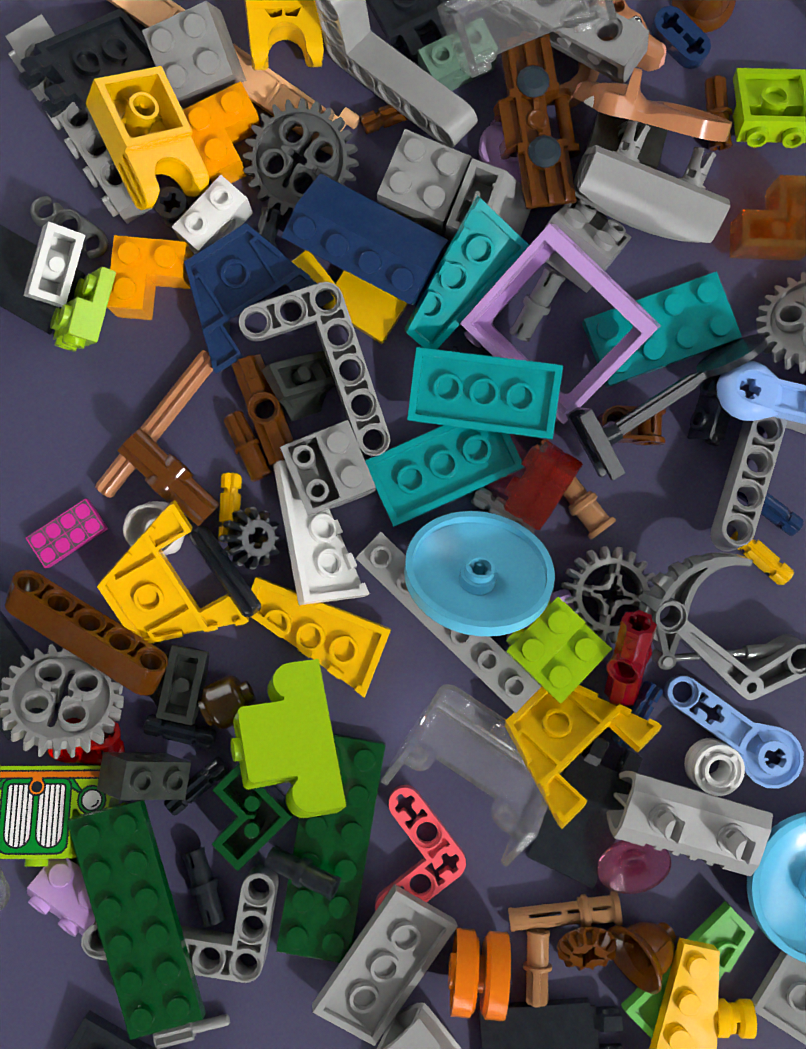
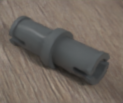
[509,266,566,342]

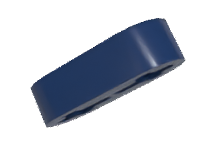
[651,6,711,69]

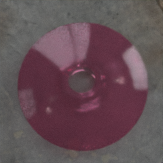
[597,840,671,894]

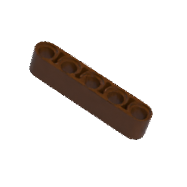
[5,570,168,696]

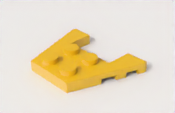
[97,500,249,643]
[505,685,662,829]

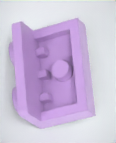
[27,858,96,937]

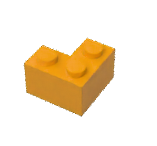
[183,81,262,183]
[107,235,194,320]

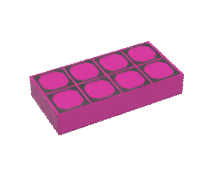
[26,499,108,568]

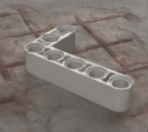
[315,0,478,148]
[239,282,390,456]
[710,379,806,552]
[81,864,279,983]

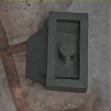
[262,350,335,421]
[148,645,210,725]

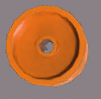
[448,928,511,1021]

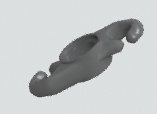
[30,196,109,259]

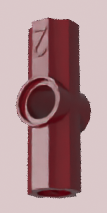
[604,610,657,706]

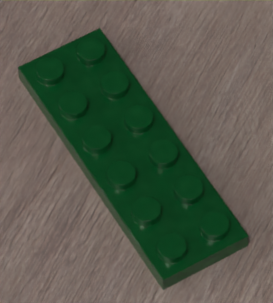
[276,734,386,963]
[67,800,206,1040]

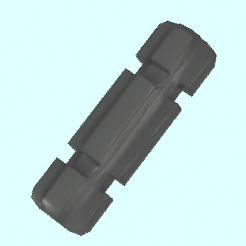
[471,487,539,533]

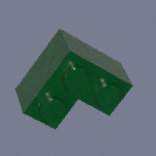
[212,763,293,871]

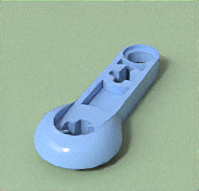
[717,361,806,424]
[664,675,804,789]

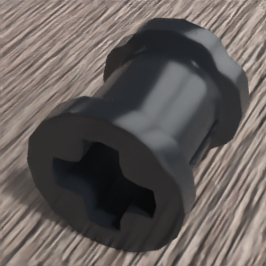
[154,187,190,229]

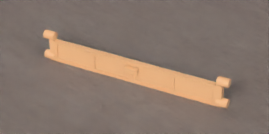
[107,0,361,156]

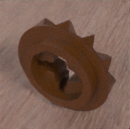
[557,927,617,971]

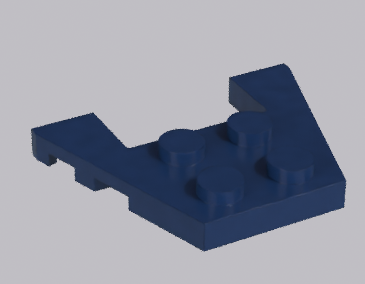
[184,223,334,374]

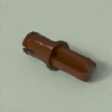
[704,75,733,151]
[224,411,273,482]

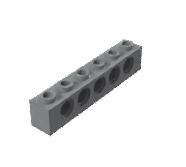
[468,0,649,84]
[5,14,155,224]
[356,532,541,713]

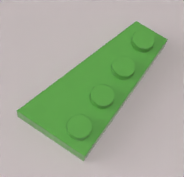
[621,901,754,1039]

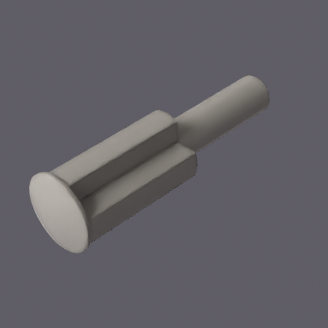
[153,1014,230,1049]

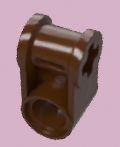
[597,405,666,446]

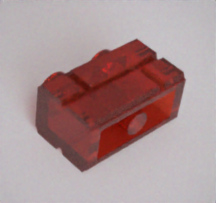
[503,441,583,530]

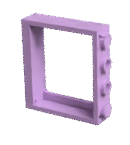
[460,223,661,424]

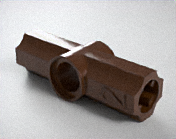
[231,354,294,466]
[117,428,220,526]

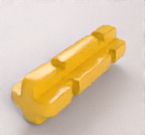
[218,473,242,543]
[730,530,794,585]

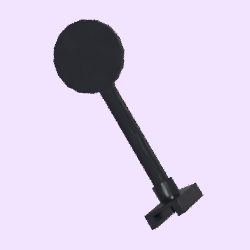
[566,334,767,481]

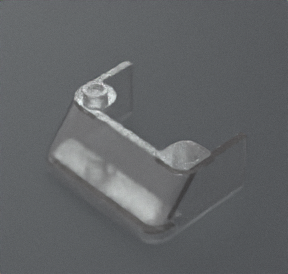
[437,0,617,78]
[381,684,548,867]

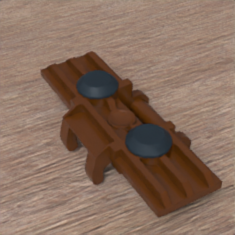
[493,34,580,209]

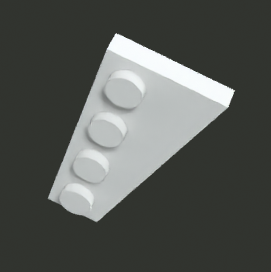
[273,460,369,605]

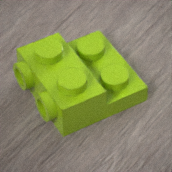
[733,68,806,148]
[50,267,116,351]
[506,597,612,704]

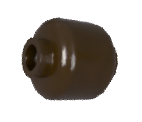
[198,675,256,729]

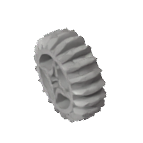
[561,546,655,644]

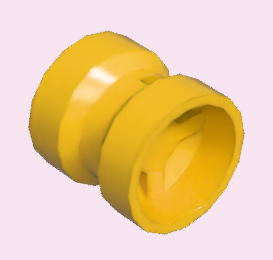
[717,998,757,1039]

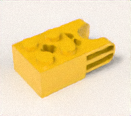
[244,0,324,71]
[85,66,210,210]

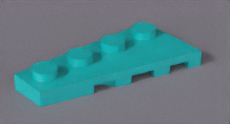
[404,195,530,350]

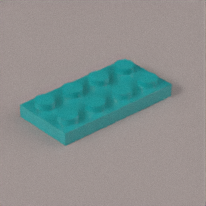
[582,271,742,388]
[407,347,563,439]
[365,425,525,527]

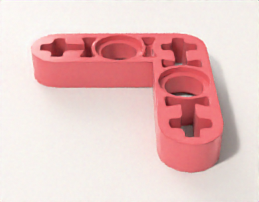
[375,785,466,911]

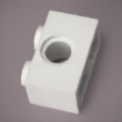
[172,175,253,254]
[23,222,85,307]

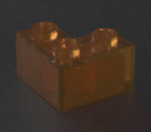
[730,175,806,261]

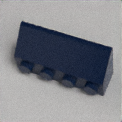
[281,173,448,306]

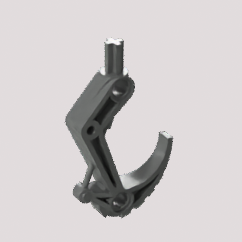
[638,552,806,700]

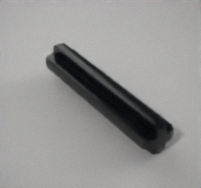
[190,525,261,617]

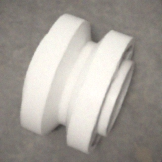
[684,738,745,796]

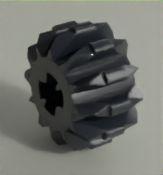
[218,507,283,569]

